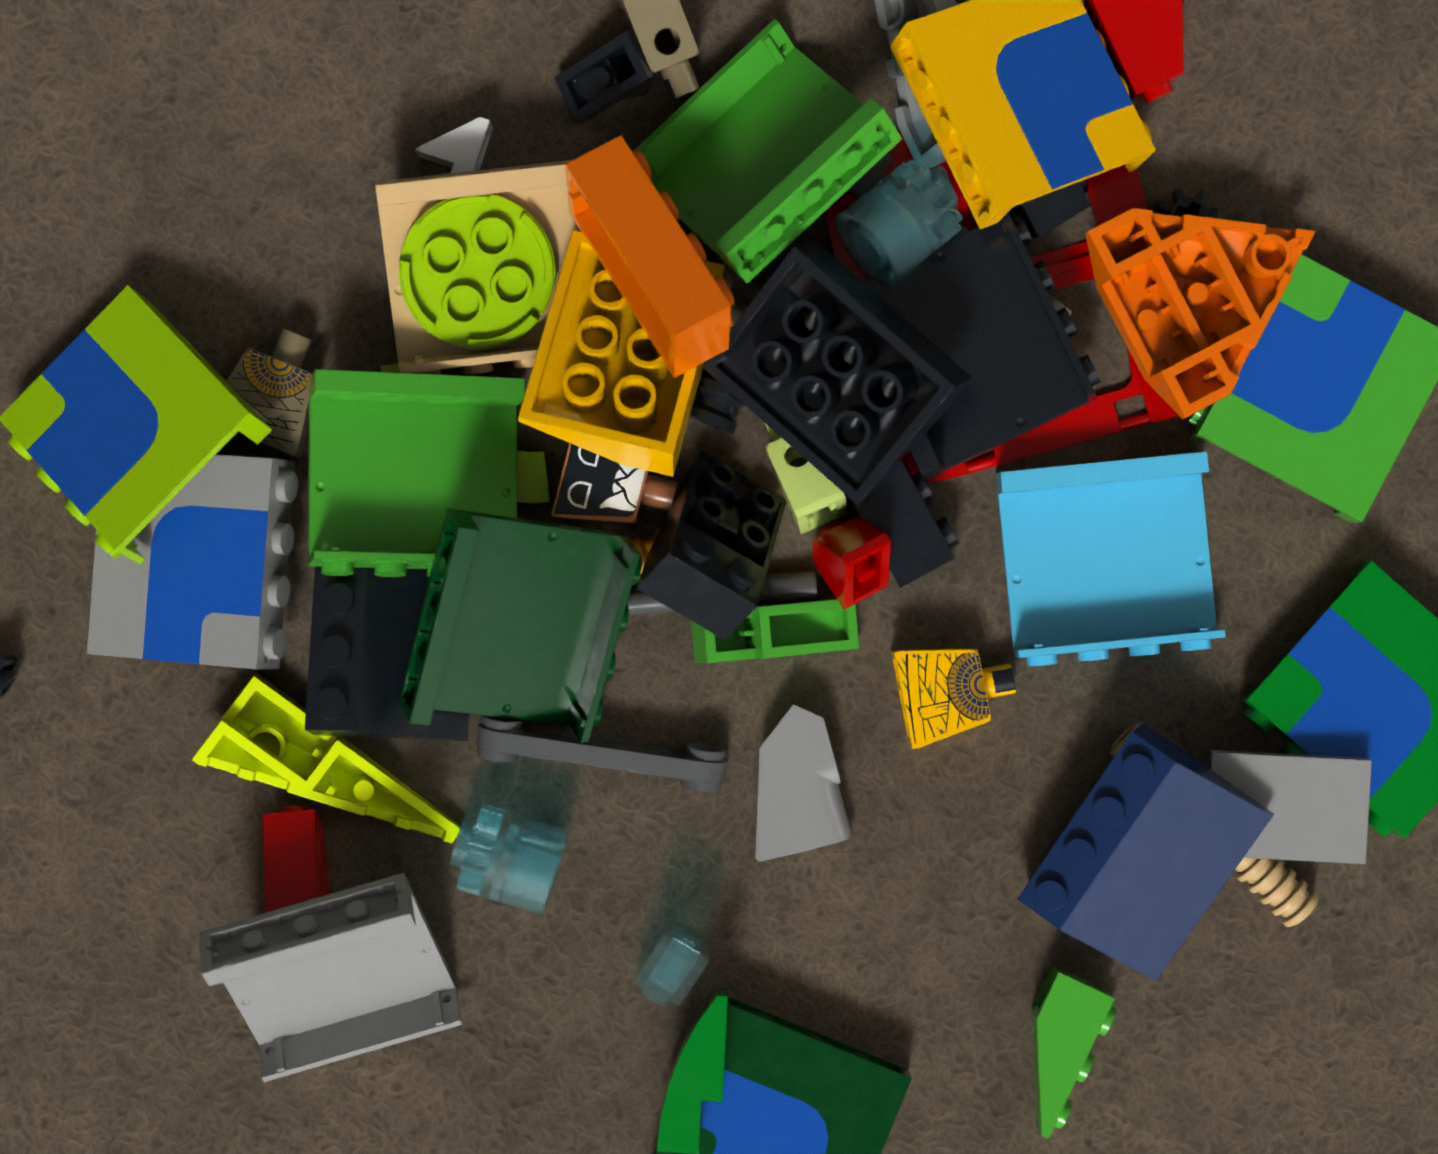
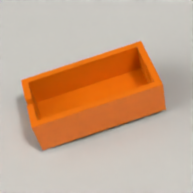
[565,135,734,378]

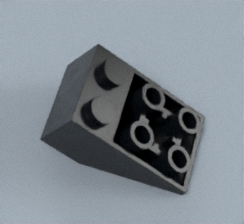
[637,450,786,640]

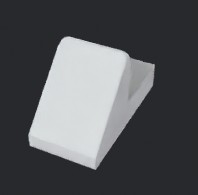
[415,117,493,174]

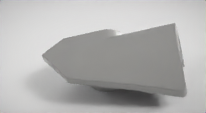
[755,704,852,862]

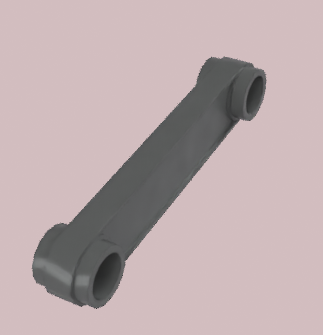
[476,715,728,792]

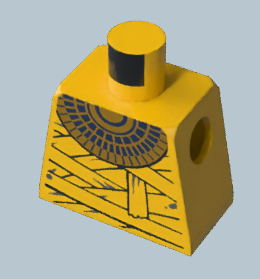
[891,648,1016,749]

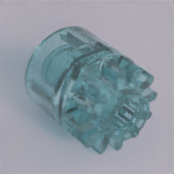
[836,160,963,286]
[450,804,569,915]

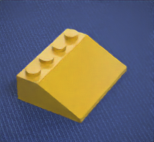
[518,230,725,477]

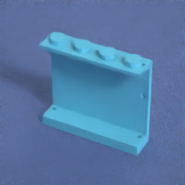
[996,451,1226,667]

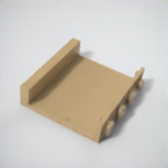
[375,159,581,375]

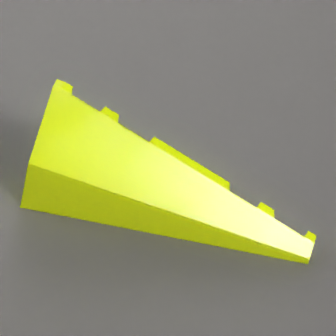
[192,671,462,843]

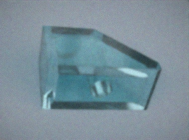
[634,920,710,1006]

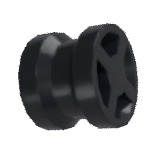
[690,377,745,434]

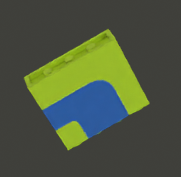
[0,285,272,565]

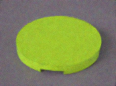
[399,194,556,350]

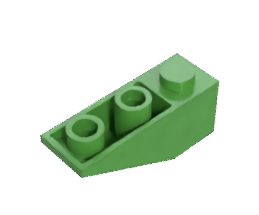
[1031,965,1117,1139]

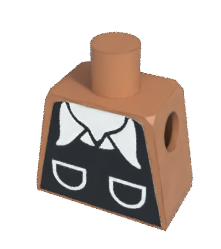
[551,443,678,524]

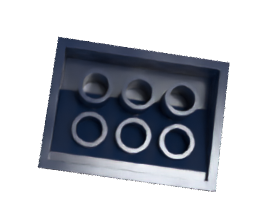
[1017,723,1274,981]

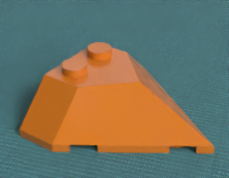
[1085,208,1316,419]

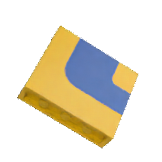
[890,0,1156,230]

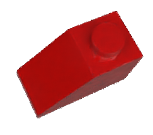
[813,516,891,610]

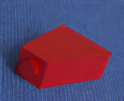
[1083,0,1184,105]
[263,805,330,913]

